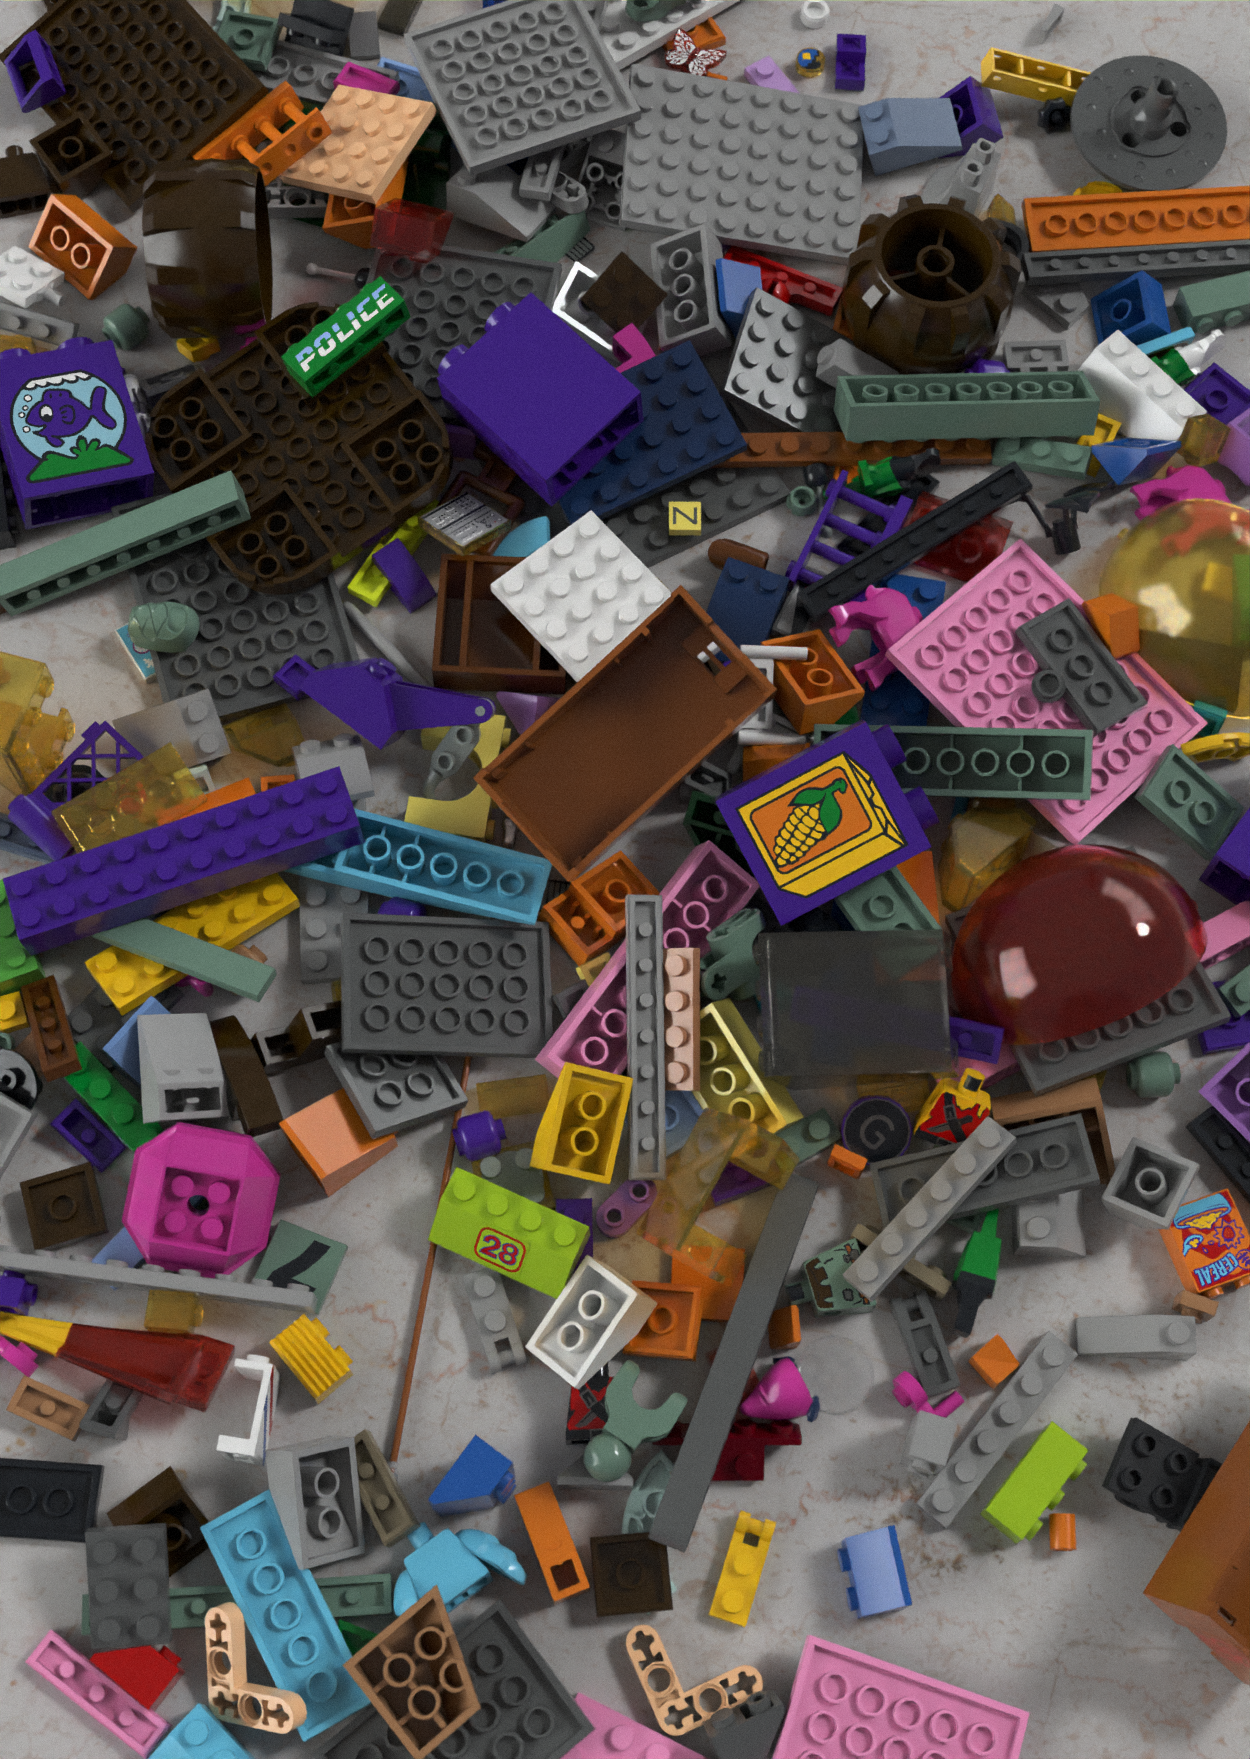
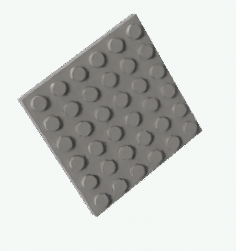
[404,0,641,176]

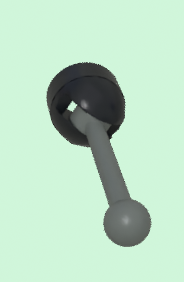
[803,463,833,539]

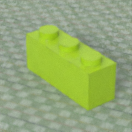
[980,1421,1089,1544]

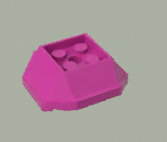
[122,1122,281,1278]

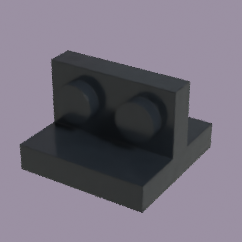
[277,0,355,57]

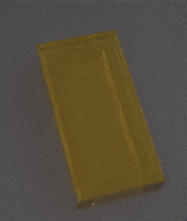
[476,1074,550,1119]

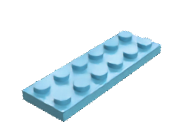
[200,1489,372,1742]

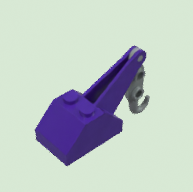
[300,657,496,801]

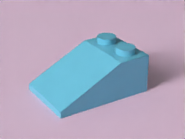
[148,1703,256,1759]

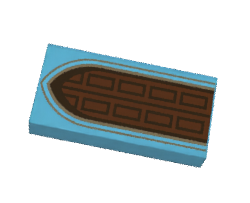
[1137,327,1195,359]

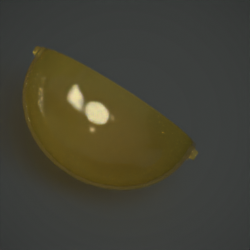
[1099,498,1250,719]

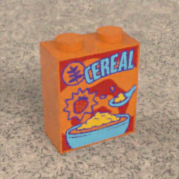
[1158,1188,1250,1299]

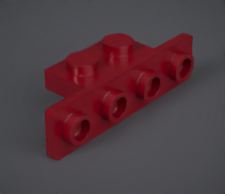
[652,1419,802,1481]

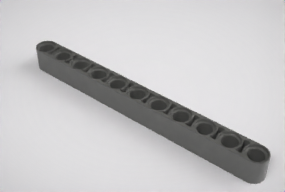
[648,1170,820,1553]

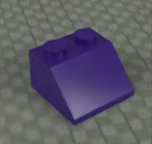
[937,76,1003,159]

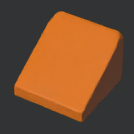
[768,1305,801,1350]

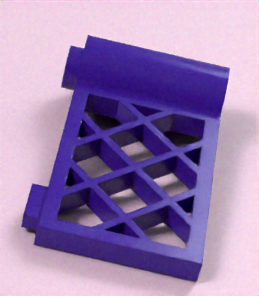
[8,721,155,861]

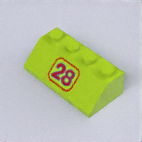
[428,1167,591,1299]

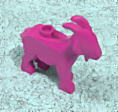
[1129,465,1250,558]
[828,585,923,692]

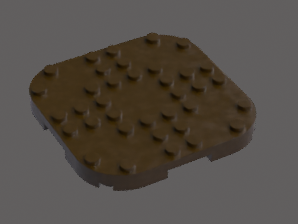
[145,302,453,595]

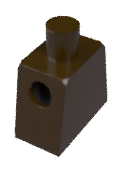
[0,145,52,219]

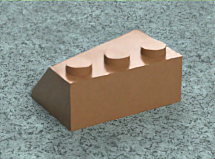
[990,1078,1115,1187]
[343,1585,481,1759]

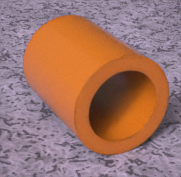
[1049,1513,1077,1551]

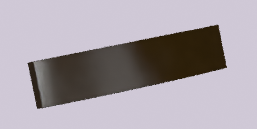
[250,1000,342,1074]
[209,1015,284,1137]

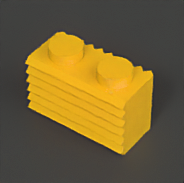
[269,1314,353,1404]

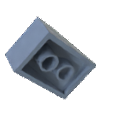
[858,98,963,176]

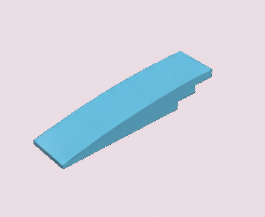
[283,809,552,925]

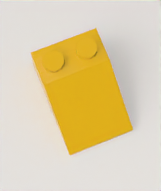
[529,1062,633,1185]

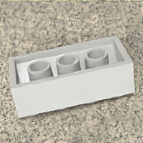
[1078,330,1207,446]

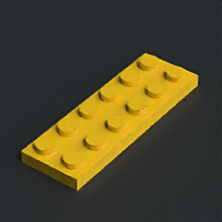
[84,873,300,1016]

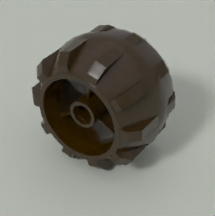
[142,158,273,339]
[841,194,1021,375]

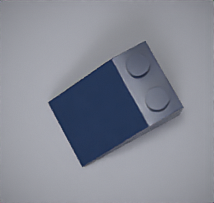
[706,557,790,664]

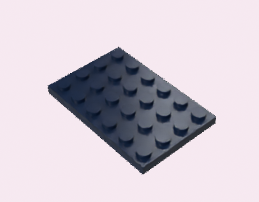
[558,340,747,525]

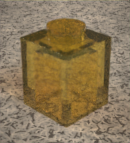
[1177,413,1231,467]
[144,1289,203,1337]

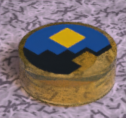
[795,48,825,78]

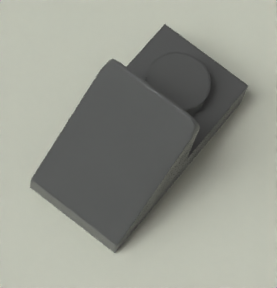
[79,1372,146,1440]

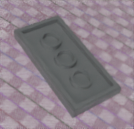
[1015,598,1148,738]

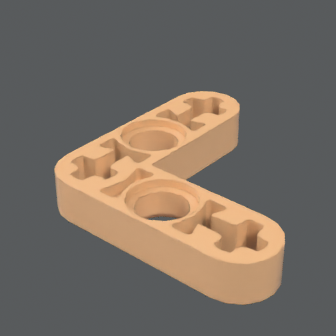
[205,1602,307,1734]
[625,1624,763,1736]

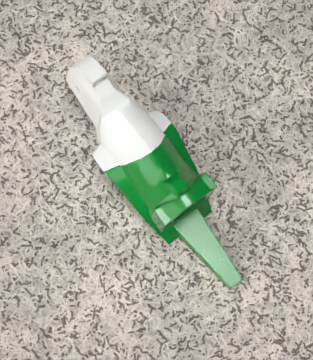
[1151,329,1226,386]

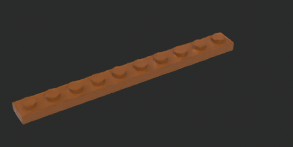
[710,432,992,468]

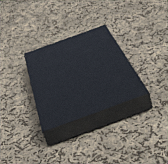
[0,1458,105,1543]

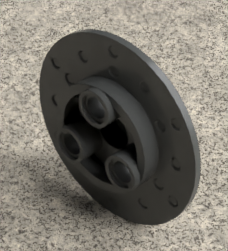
[1070,55,1227,192]

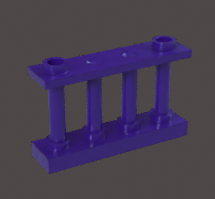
[784,470,913,602]

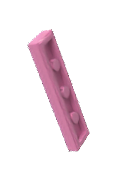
[25,1629,172,1759]

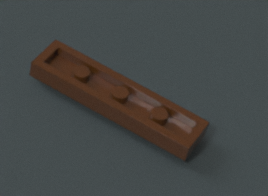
[20,974,82,1083]

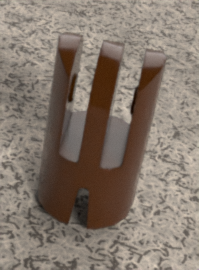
[708,538,769,571]

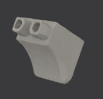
[921,138,1001,218]

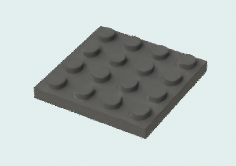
[719,287,855,432]

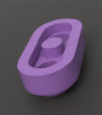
[596,1179,657,1238]

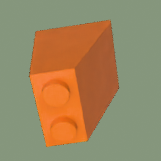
[279,1088,398,1197]

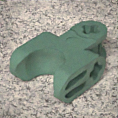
[700,908,784,1001]

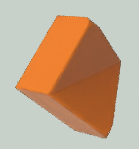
[968,1334,1020,1389]

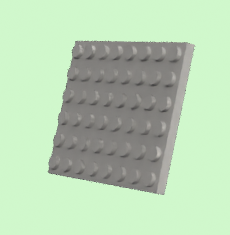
[619,63,863,265]

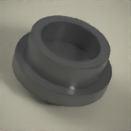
[1031,669,1066,703]

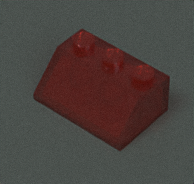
[909,491,1013,583]

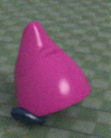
[739,1356,820,1423]

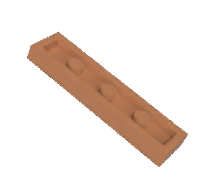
[663,947,700,1091]

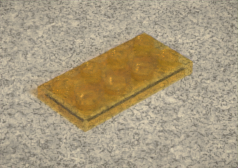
[51,742,207,854]

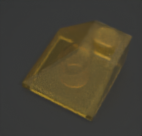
[222,703,305,767]

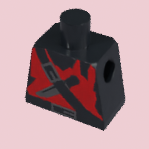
[565,1362,615,1445]

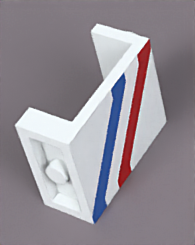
[216,1354,282,1466]

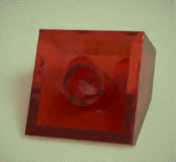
[370,198,454,263]

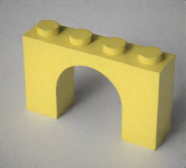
[404,715,512,843]

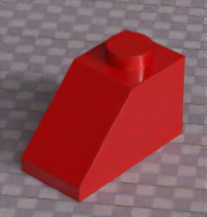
[90,1645,186,1711]

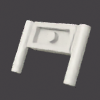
[737,645,808,746]

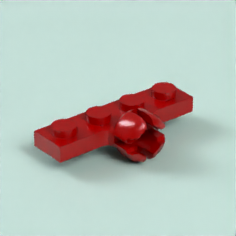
[723,246,843,316]

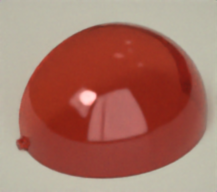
[951,844,1208,1045]

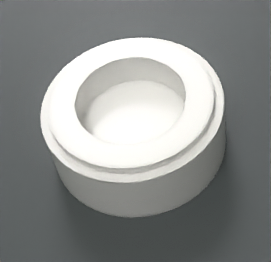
[800,0,830,29]

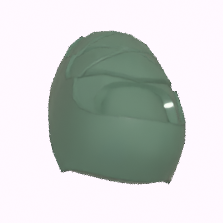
[127,602,200,653]

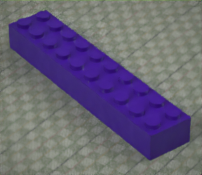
[3,766,366,956]

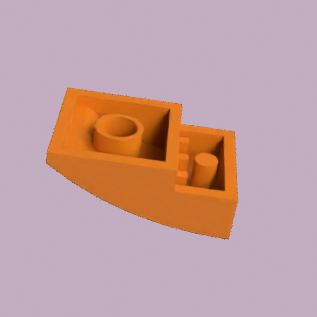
[538,850,660,966]

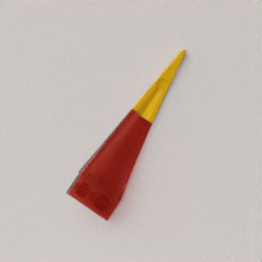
[0,1311,235,1413]

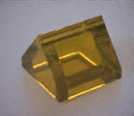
[987,194,1016,225]

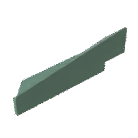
[494,211,590,263]

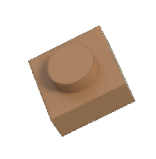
[1171,1290,1219,1324]

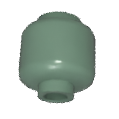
[102,304,150,351]
[1126,1051,1181,1098]

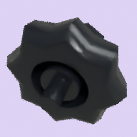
[1037,97,1071,135]

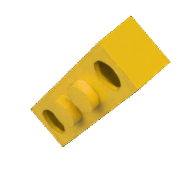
[981,47,1091,107]

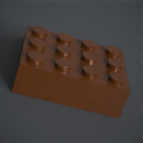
[432,553,567,695]

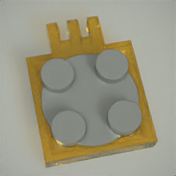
[471,1140,556,1211]

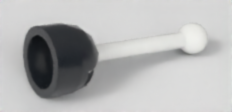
[306,263,370,290]

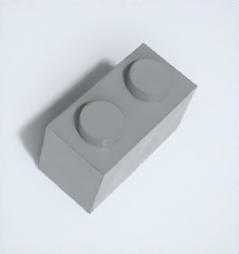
[899,1410,957,1479]

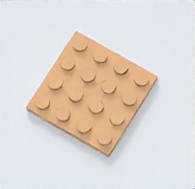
[278,85,437,204]

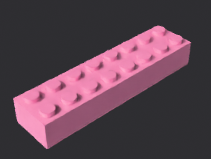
[535,840,760,1078]

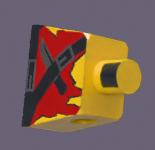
[914,1068,991,1146]

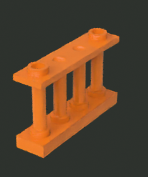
[192,80,333,187]

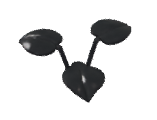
[1008,481,1117,555]

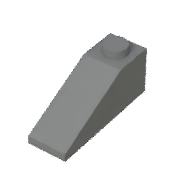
[1076,1314,1197,1361]

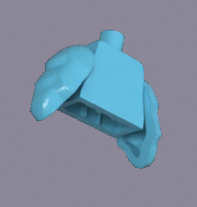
[393,1522,528,1617]

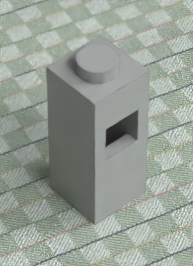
[816,338,899,388]

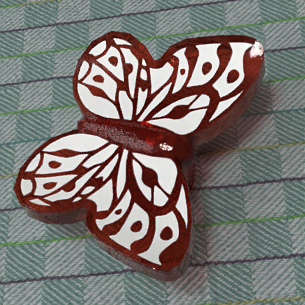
[665,28,727,77]

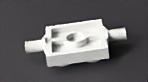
[0,246,67,309]

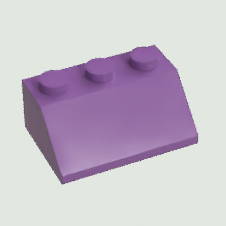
[1198,1042,1250,1142]

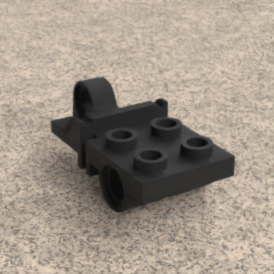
[1102,1418,1222,1532]

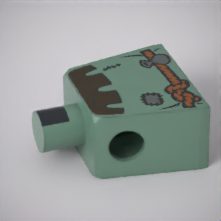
[785,1238,877,1318]

